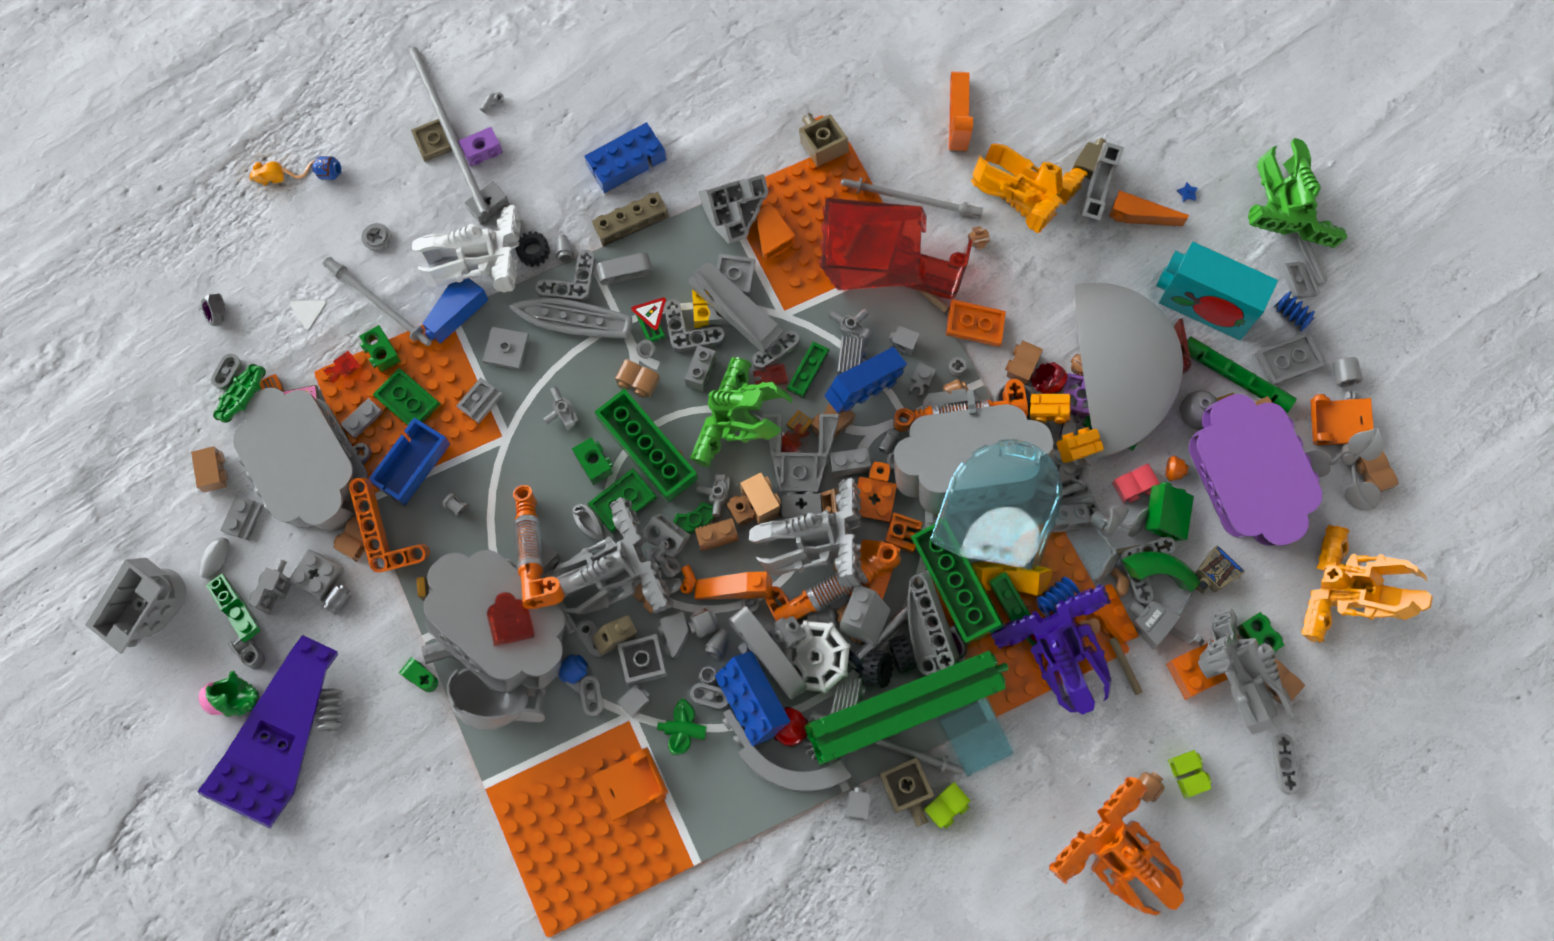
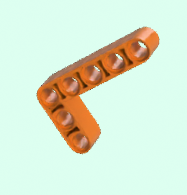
[949,71,973,151]
[349,478,430,573]

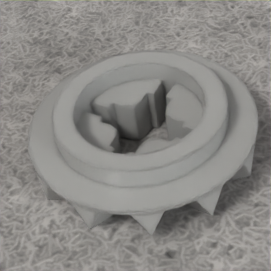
[361,223,391,251]

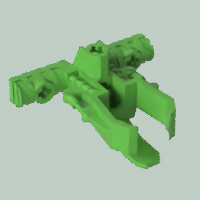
[1248,138,1348,248]
[690,357,793,467]

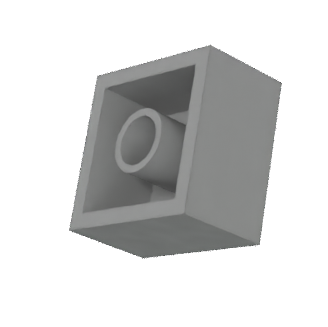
[617,634,668,686]

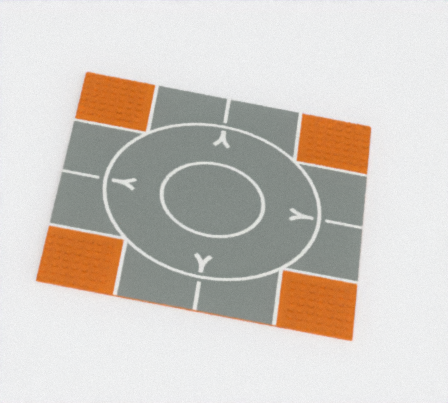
[314,142,1129,937]

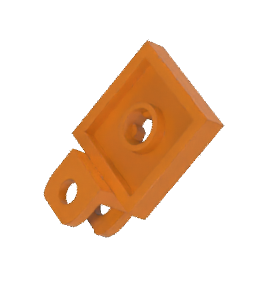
[857,461,897,523]

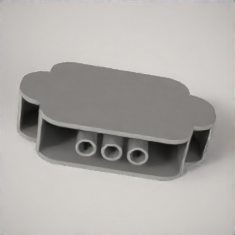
[233,388,368,531]
[894,404,1053,514]
[423,550,565,693]

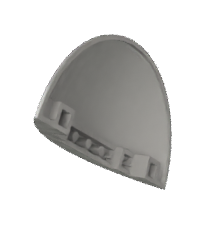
[1075,283,1183,458]

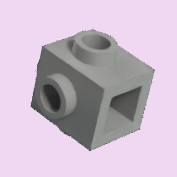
[770,616,806,652]

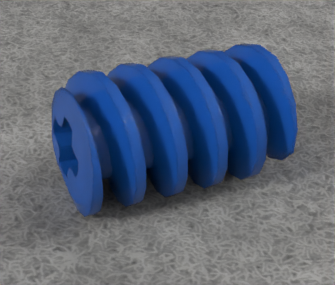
[1274,291,1316,332]
[1036,577,1080,617]

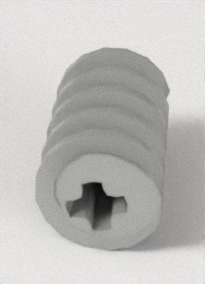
[316,688,343,731]

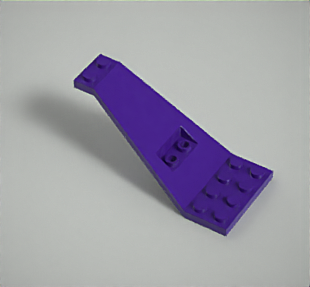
[198,635,338,829]

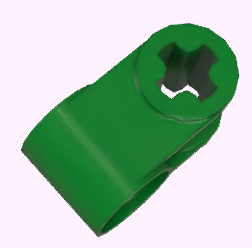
[398,657,438,692]

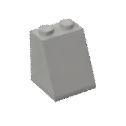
[839,585,891,647]

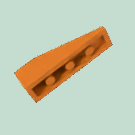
[1109,190,1189,226]
[694,572,773,600]

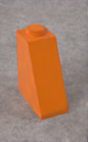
[756,202,795,262]

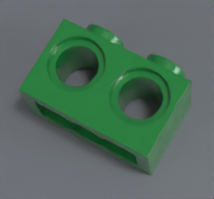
[359,325,401,372]
[1237,612,1285,652]

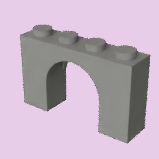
[1080,142,1124,220]

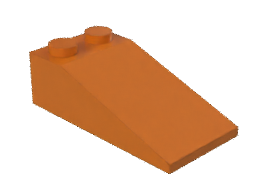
[1166,634,1240,700]

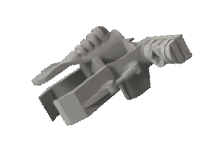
[749,478,861,587]
[550,497,674,615]
[1198,609,1295,735]

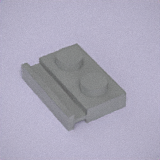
[1281,260,1320,299]
[456,377,503,424]
[220,495,264,541]

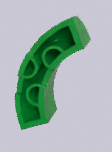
[1122,551,1200,592]

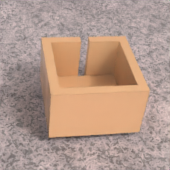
[740,472,781,525]

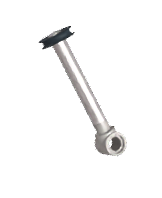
[848,582,931,675]

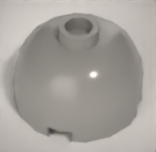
[1179,390,1218,429]

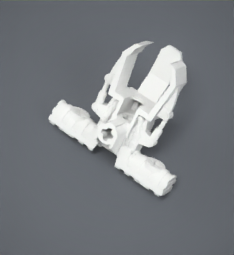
[412,205,521,292]

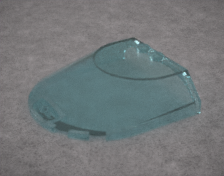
[931,439,1062,570]

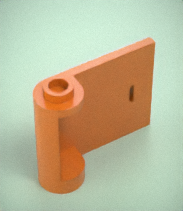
[1310,394,1373,446]
[592,747,669,821]

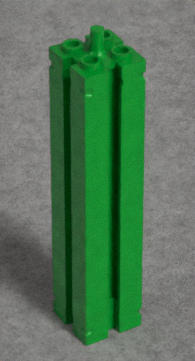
[804,650,1009,766]

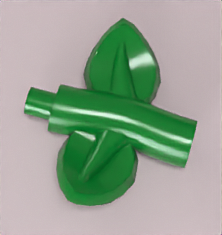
[657,698,707,755]

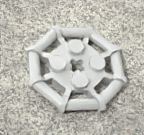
[784,620,851,694]

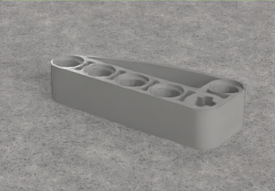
[907,572,960,675]
[729,606,807,700]

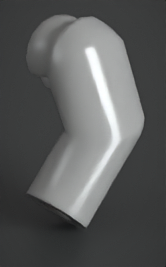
[480,92,504,114]

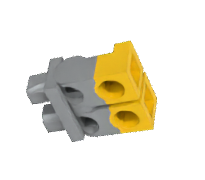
[692,289,731,329]

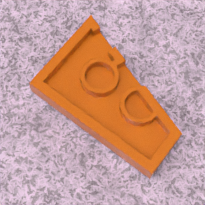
[1093,583,1139,644]

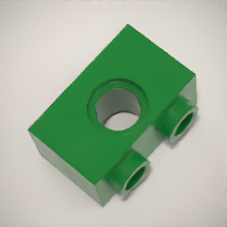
[572,437,613,485]

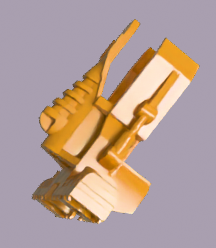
[971,143,1088,233]
[1301,525,1433,643]

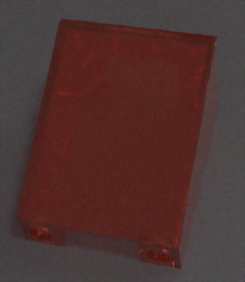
[819,198,927,290]

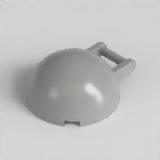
[447,668,546,730]

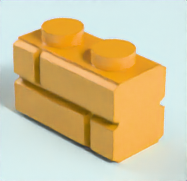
[1030,394,1071,424]
[1056,427,1104,463]

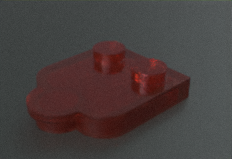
[487,592,535,646]

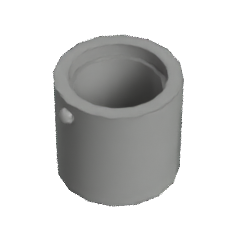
[1333,357,1363,387]

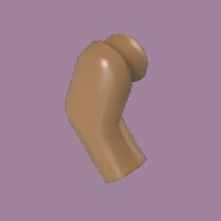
[1110,567,1130,597]

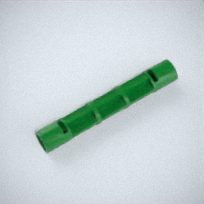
[1182,336,1297,414]

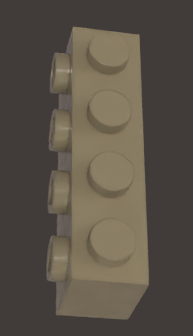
[592,192,669,246]

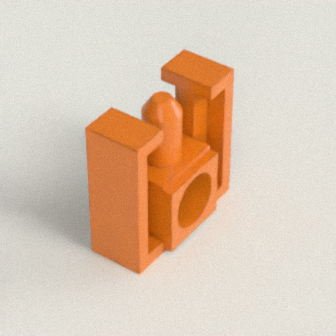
[884,512,923,553]

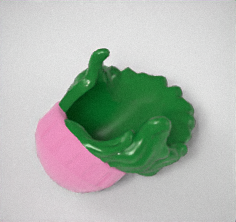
[198,670,259,717]

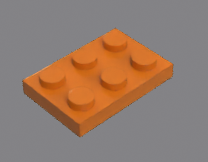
[946,299,1006,347]

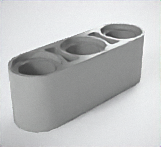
[596,253,652,285]

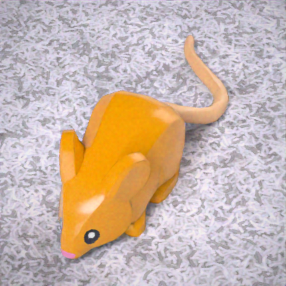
[249,160,315,186]

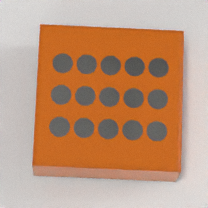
[260,373,285,391]

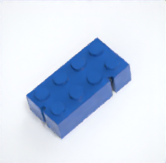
[584,122,666,194]
[824,346,907,413]
[369,418,450,506]
[715,651,791,746]

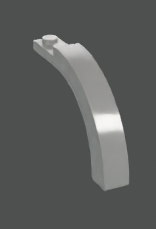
[722,709,852,792]

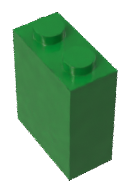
[1145,482,1194,542]

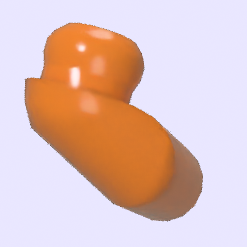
[680,564,696,594]

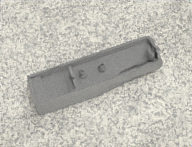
[688,263,784,353]

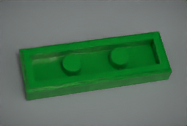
[787,341,830,398]
[988,572,1031,622]

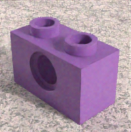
[458,127,503,167]

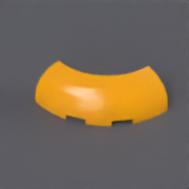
[972,561,1053,596]

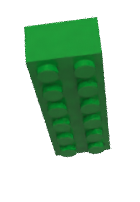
[594,388,698,503]
[911,518,1004,644]

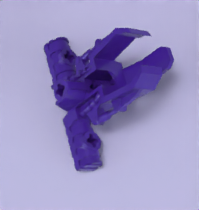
[991,584,1112,715]

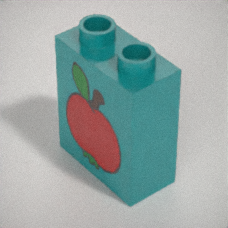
[1156,241,1278,341]

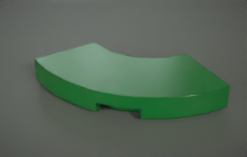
[673,502,716,534]

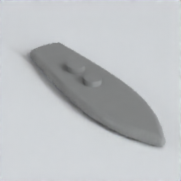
[509,298,632,339]

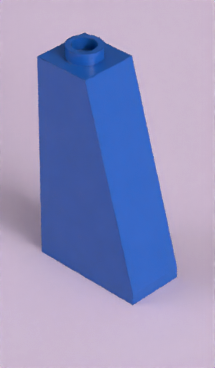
[422,278,489,344]

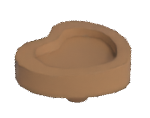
[1079,618,1100,637]

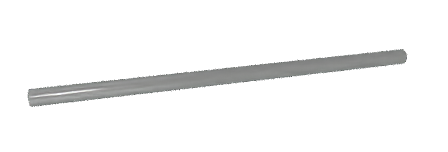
[409,47,489,216]

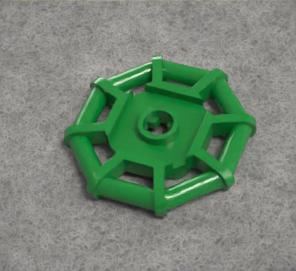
[213,364,266,423]

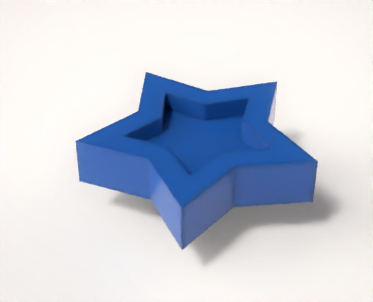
[1177,182,1198,202]

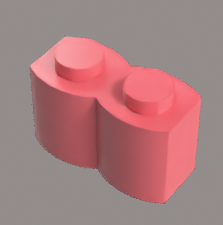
[1112,464,1160,504]

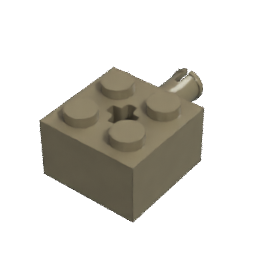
[799,113,849,167]
[878,757,934,827]

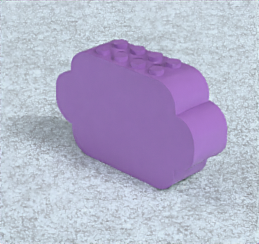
[1188,394,1322,546]

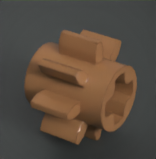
[968,226,990,250]

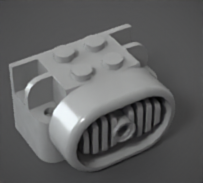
[85,558,186,654]

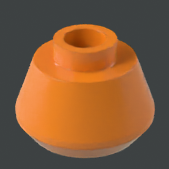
[1165,455,1188,481]

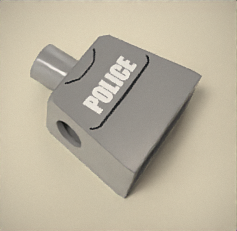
[1128,601,1181,649]

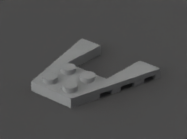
[762,414,840,492]

